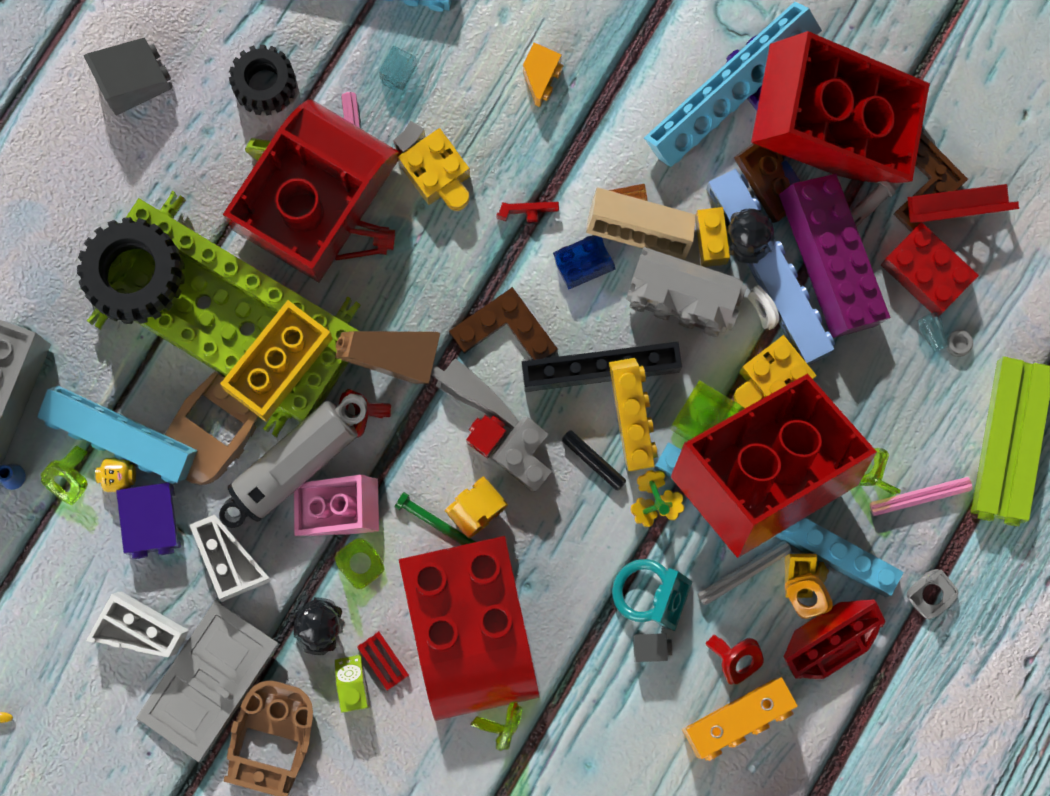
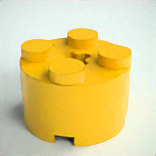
[444,476,508,539]

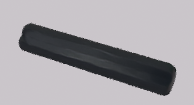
[562,430,626,491]

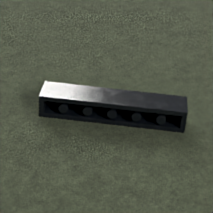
[521,341,682,392]

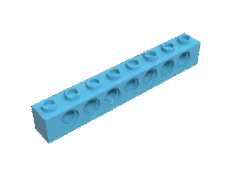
[644,2,822,167]

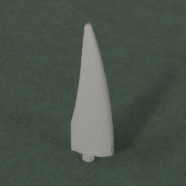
[431,359,519,430]

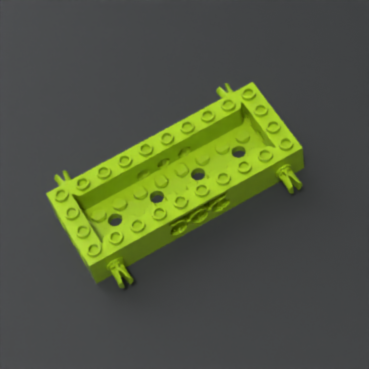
[86,191,361,438]

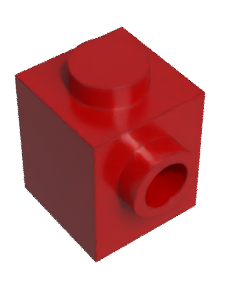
[466,415,506,459]

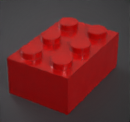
[881,222,979,318]

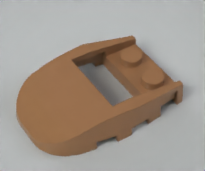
[165,371,259,485]
[224,681,313,796]

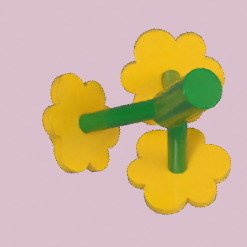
[630,470,685,527]

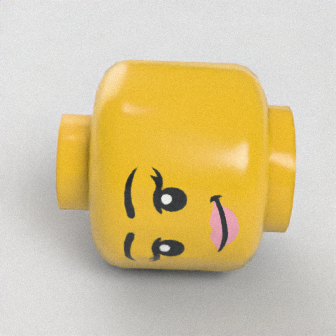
[95,458,136,492]

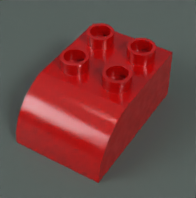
[751,31,930,183]
[398,536,540,721]

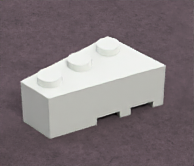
[190,515,271,602]
[86,591,189,657]

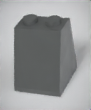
[83,37,171,116]

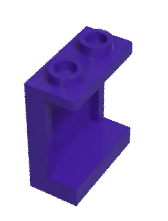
[116,482,181,559]

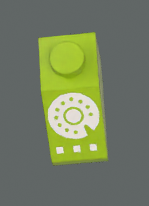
[335,655,370,713]

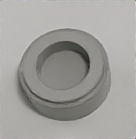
[945,330,973,357]

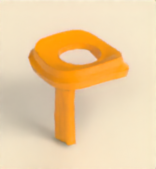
[785,562,833,619]

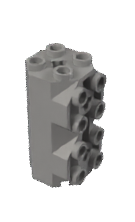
[626,247,747,337]

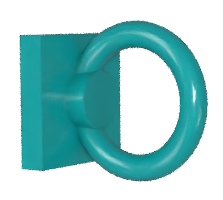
[612,559,693,631]

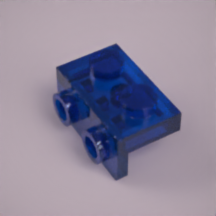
[553,235,616,290]

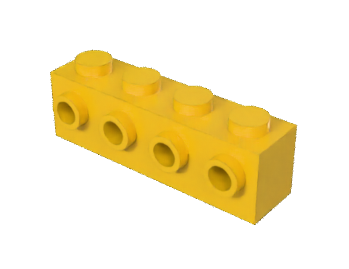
[609,358,658,471]

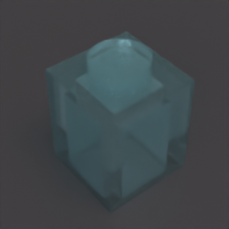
[379,45,417,91]

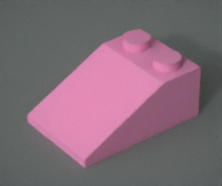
[294,475,379,536]

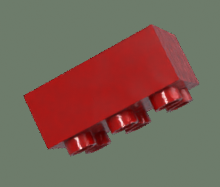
[671,373,877,558]

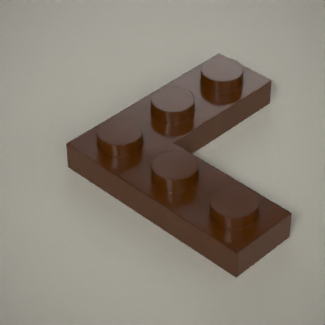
[894,132,968,232]
[449,287,558,360]

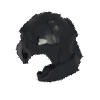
[728,208,775,263]
[294,597,342,655]

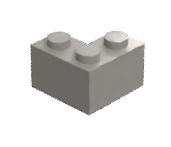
[490,417,552,492]

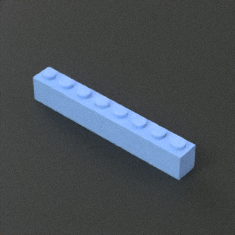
[707,169,835,365]

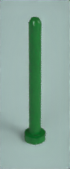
[394,492,476,545]

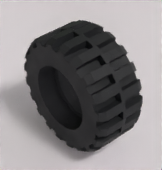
[77,217,185,324]

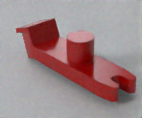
[496,202,559,222]

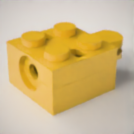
[397,128,470,211]
[733,335,817,410]

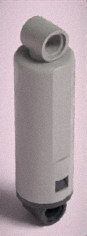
[219,394,367,528]

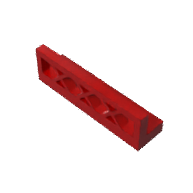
[907,184,1019,223]

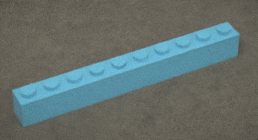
[654,442,904,597]

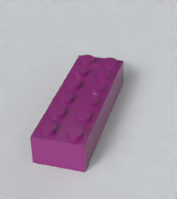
[779,173,891,339]

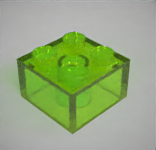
[670,380,745,440]

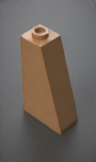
[335,331,440,384]

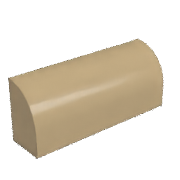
[586,187,696,260]

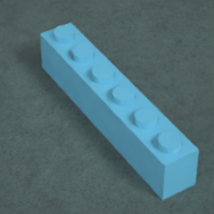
[37,386,197,484]

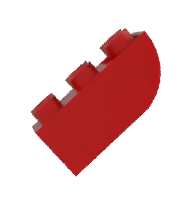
[223,99,402,283]

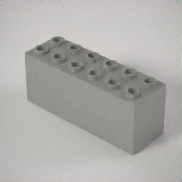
[0,320,51,466]

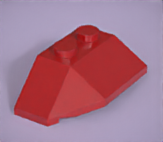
[783,599,886,679]

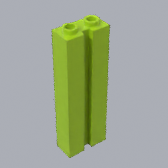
[971,356,1050,526]

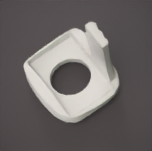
[748,285,779,330]

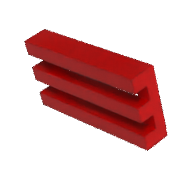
[357,631,409,691]

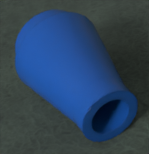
[0,464,26,490]

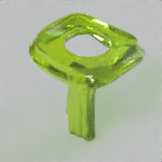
[40,445,88,505]
[858,448,901,495]
[335,538,385,589]
[470,702,522,751]

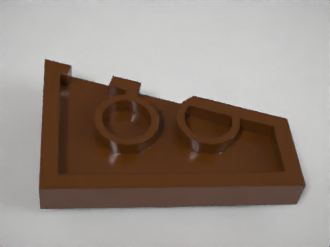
[734,143,790,223]

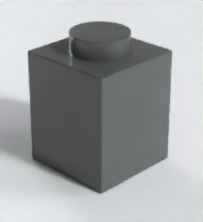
[633,633,672,662]

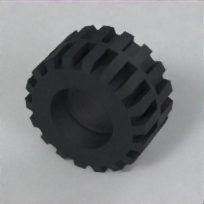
[229,44,297,116]

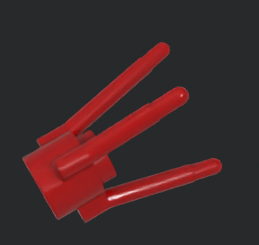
[335,220,395,260]

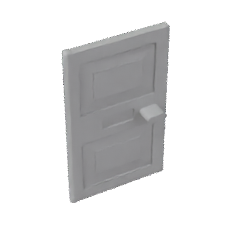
[136,600,280,763]

